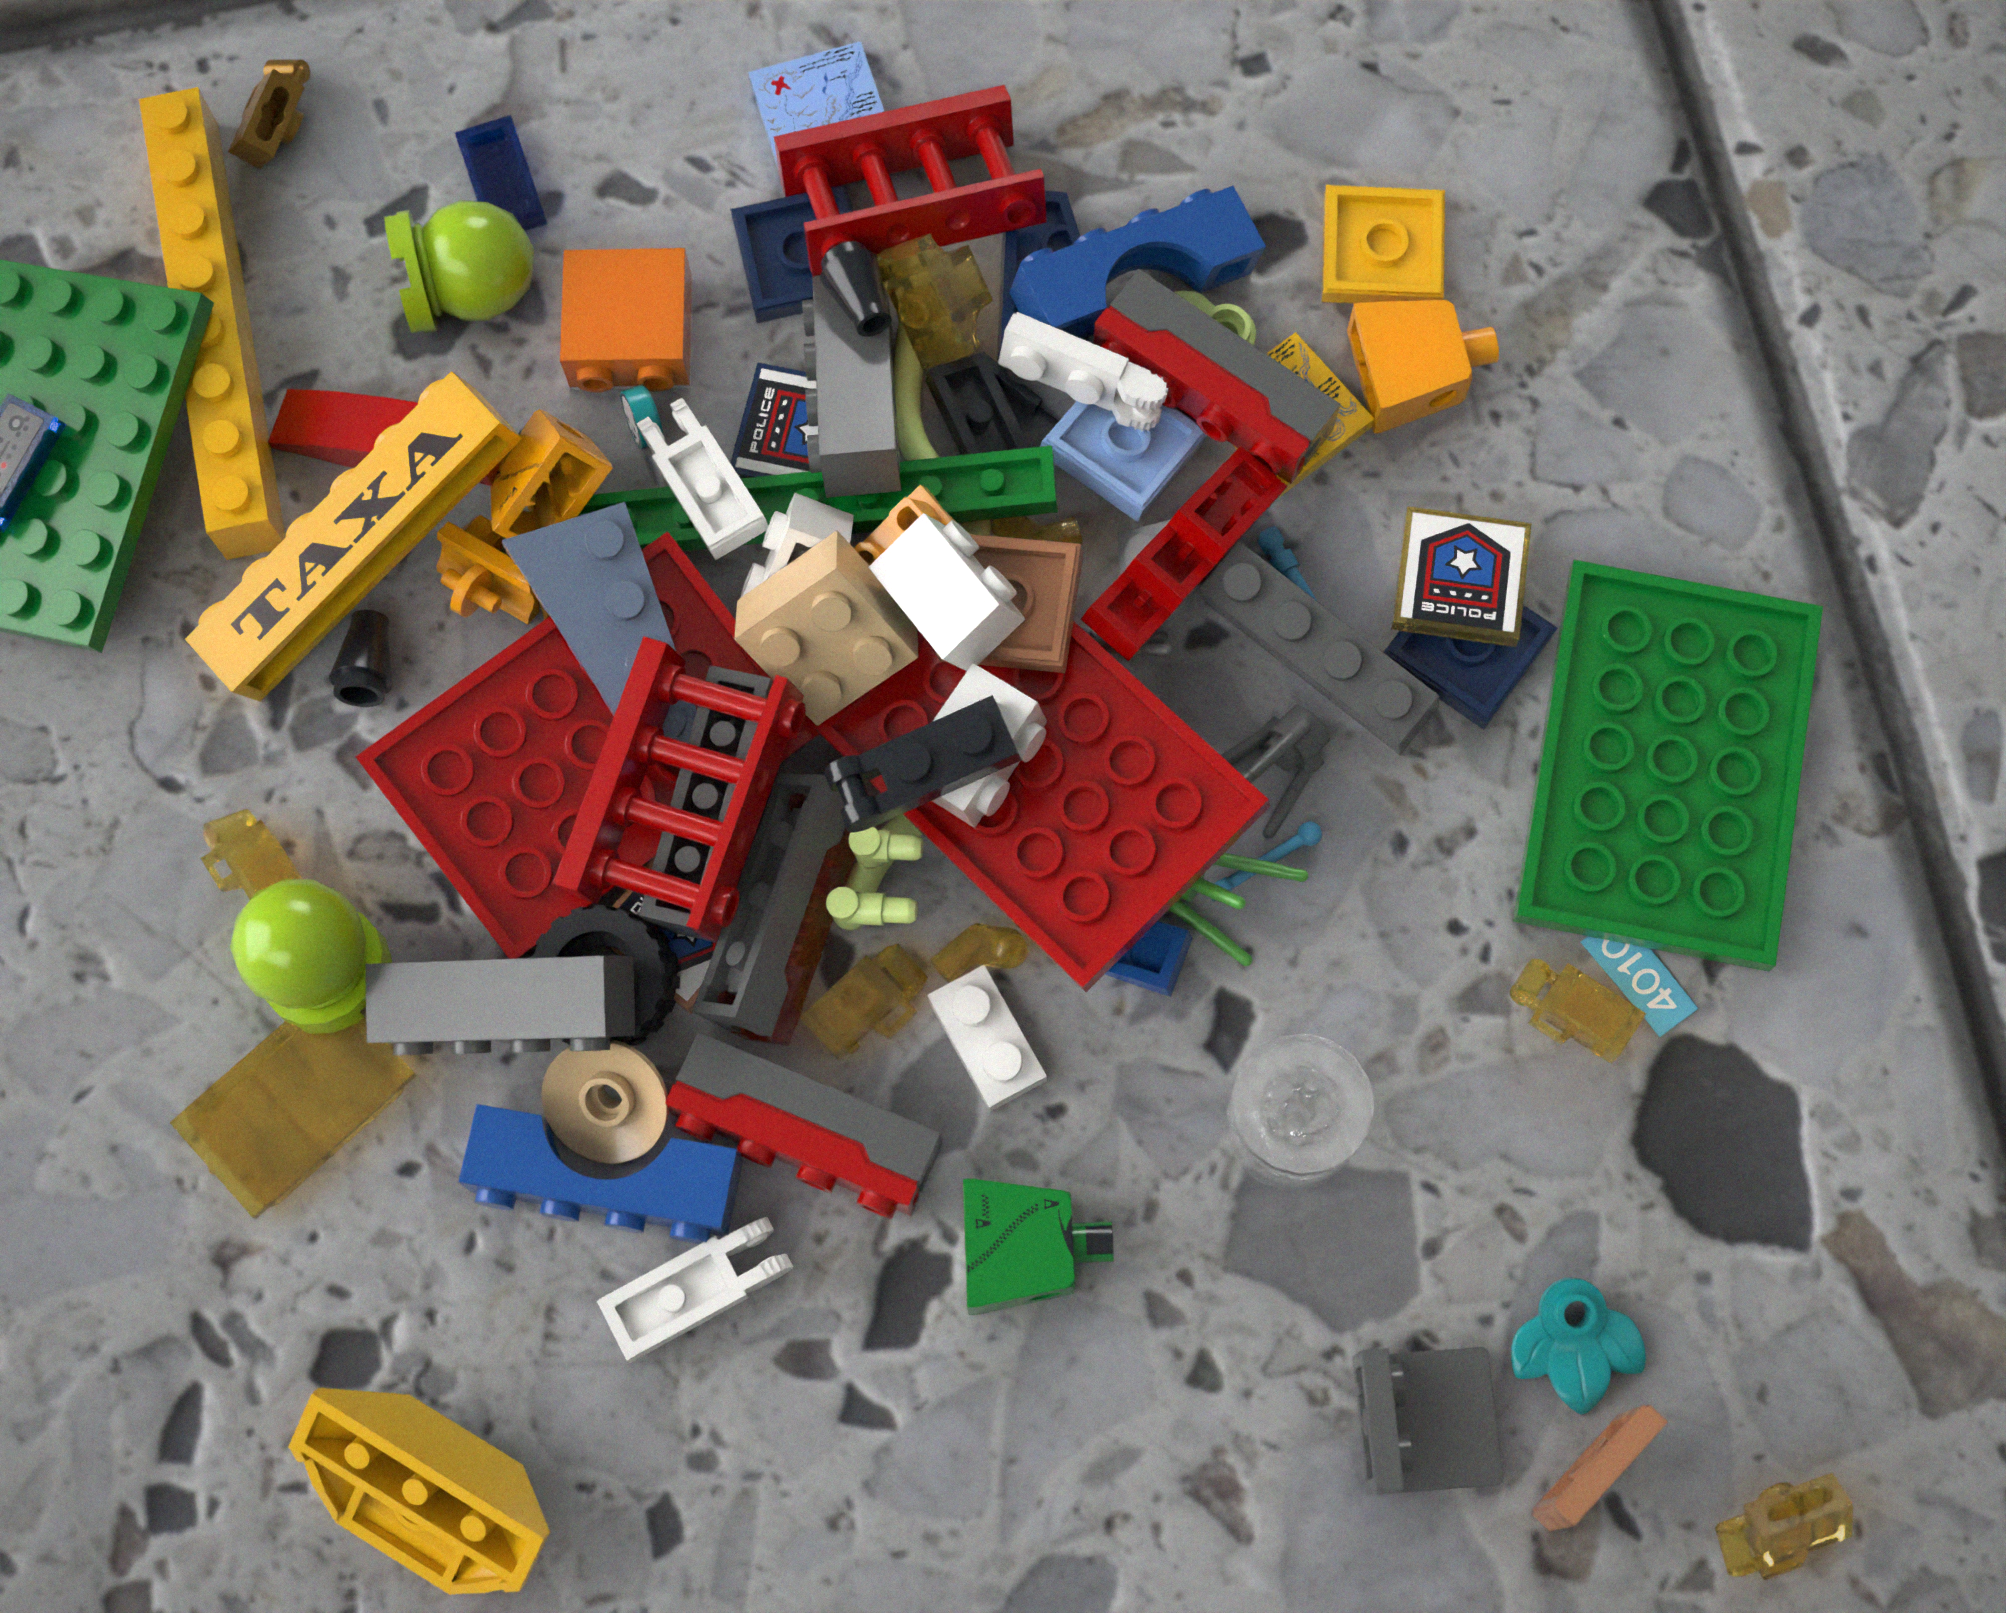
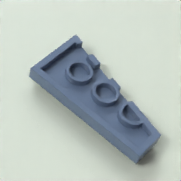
[502,502,697,762]

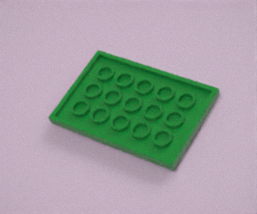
[0,260,214,653]
[1513,560,1823,972]

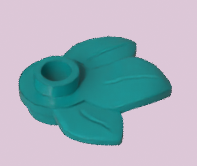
[1511,1277,1646,1415]

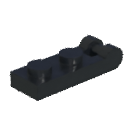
[824,695,1022,833]

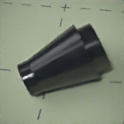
[820,241,892,337]
[329,609,393,707]

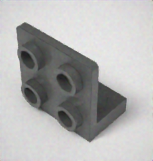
[1352,1347,1504,1495]

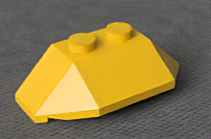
[288,1388,550,1594]

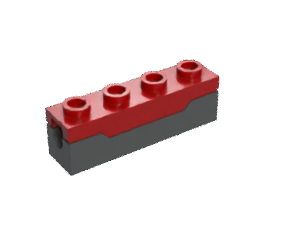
[1093,268,1341,484]
[664,1032,942,1219]

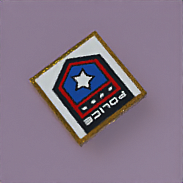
[1391,506,1532,647]

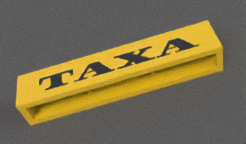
[185,371,523,702]

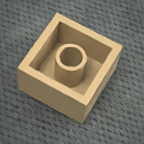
[734,530,918,726]

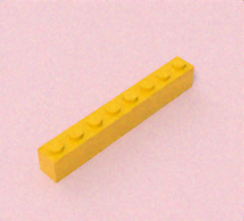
[139,87,286,560]

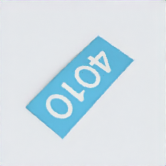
[1580,936,1698,1038]

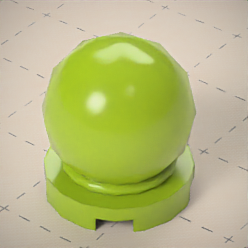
[384,200,534,333]
[230,879,392,1034]

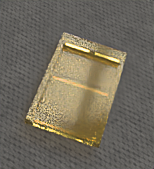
[169,1017,417,1219]

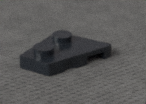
[925,352,1059,455]

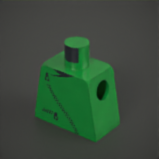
[963,1178,1114,1315]

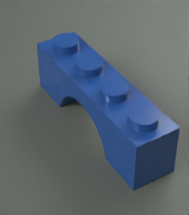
[1009,185,1266,339]
[458,1104,743,1244]

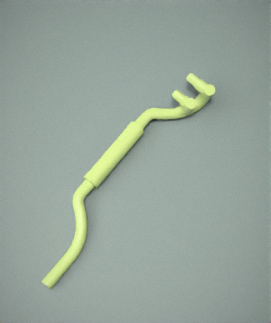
[826,303,991,931]

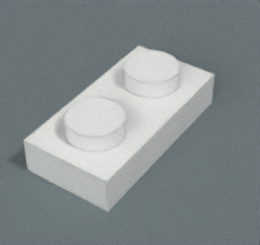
[927,965,1047,1112]

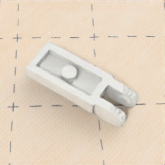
[998,312,1168,432]
[636,398,768,560]
[597,1217,793,1363]

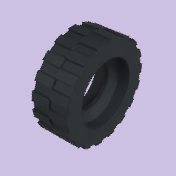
[530,905,680,1045]

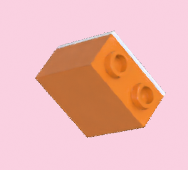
[560,248,693,393]

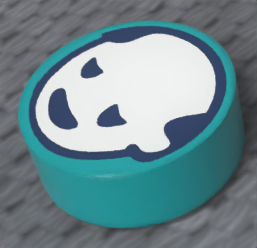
[620,385,664,450]

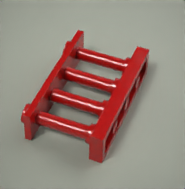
[773,84,1047,276]
[553,636,806,942]

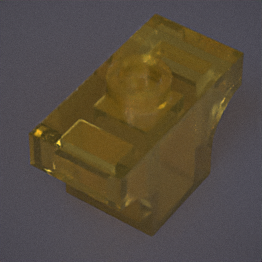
[877,234,993,369]

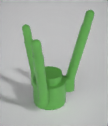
[1168,853,1309,966]

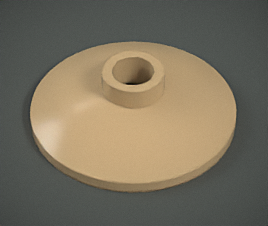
[541,1039,669,1164]

